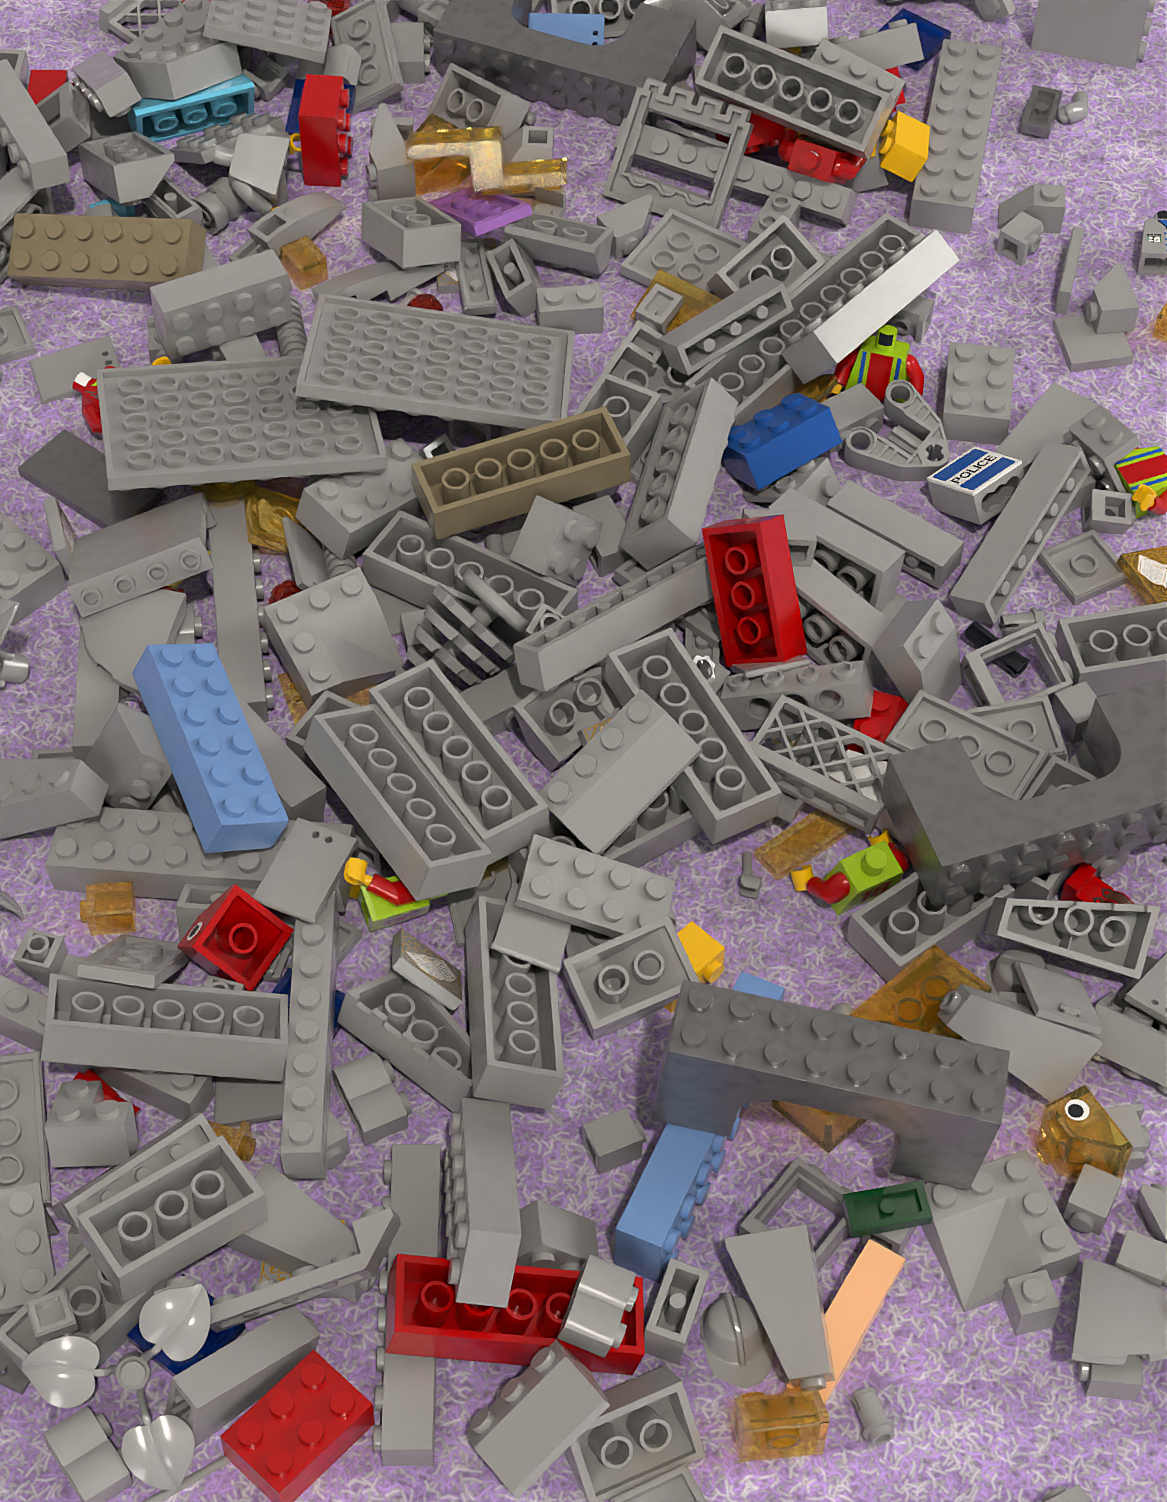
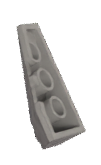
[512,663,623,773]

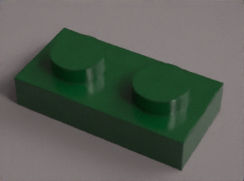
[842,1180,933,1238]

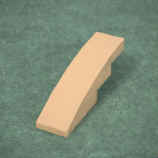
[786,1239,906,1409]

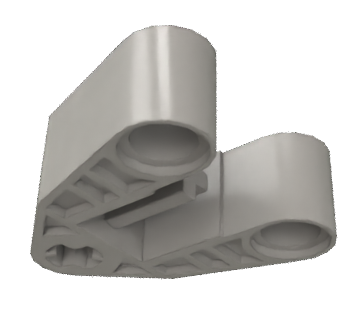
[844,379,950,481]

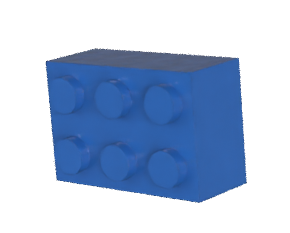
[722,393,842,490]

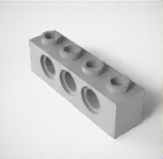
[720,660,874,731]

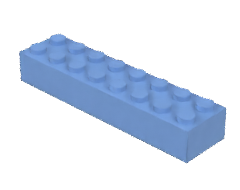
[614,971,785,1283]

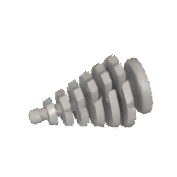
[395,568,530,693]

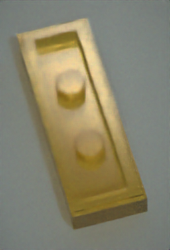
[754,809,858,881]

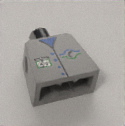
[1137,210,1167,276]

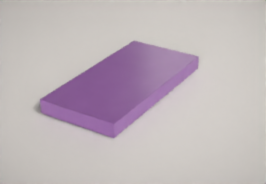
[428,184,532,236]

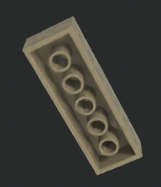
[7,213,206,291]
[411,406,631,540]

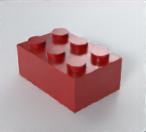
[298,74,353,187]
[220,1349,375,1502]

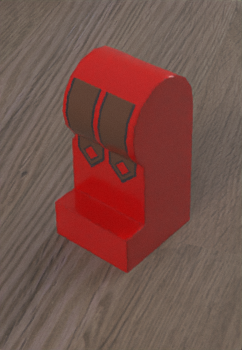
[1060,862,1134,904]

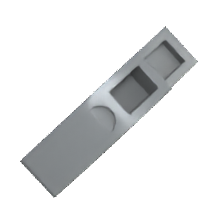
[228,191,346,262]

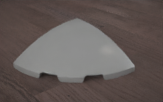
[599,320,707,406]
[80,589,186,696]
[1071,1258,1167,1365]

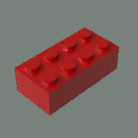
[702,514,808,667]

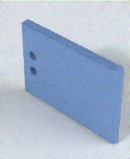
[528,12,605,45]

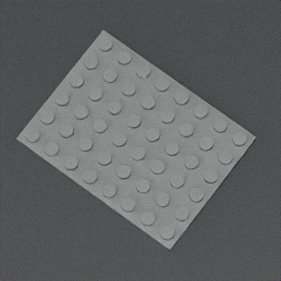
[295,293,575,431]
[96,355,388,491]

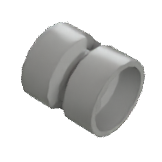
[192,177,247,235]

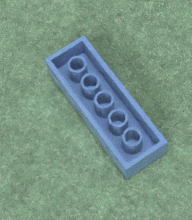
[132,643,289,853]

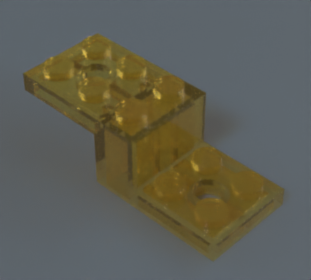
[405,125,569,195]

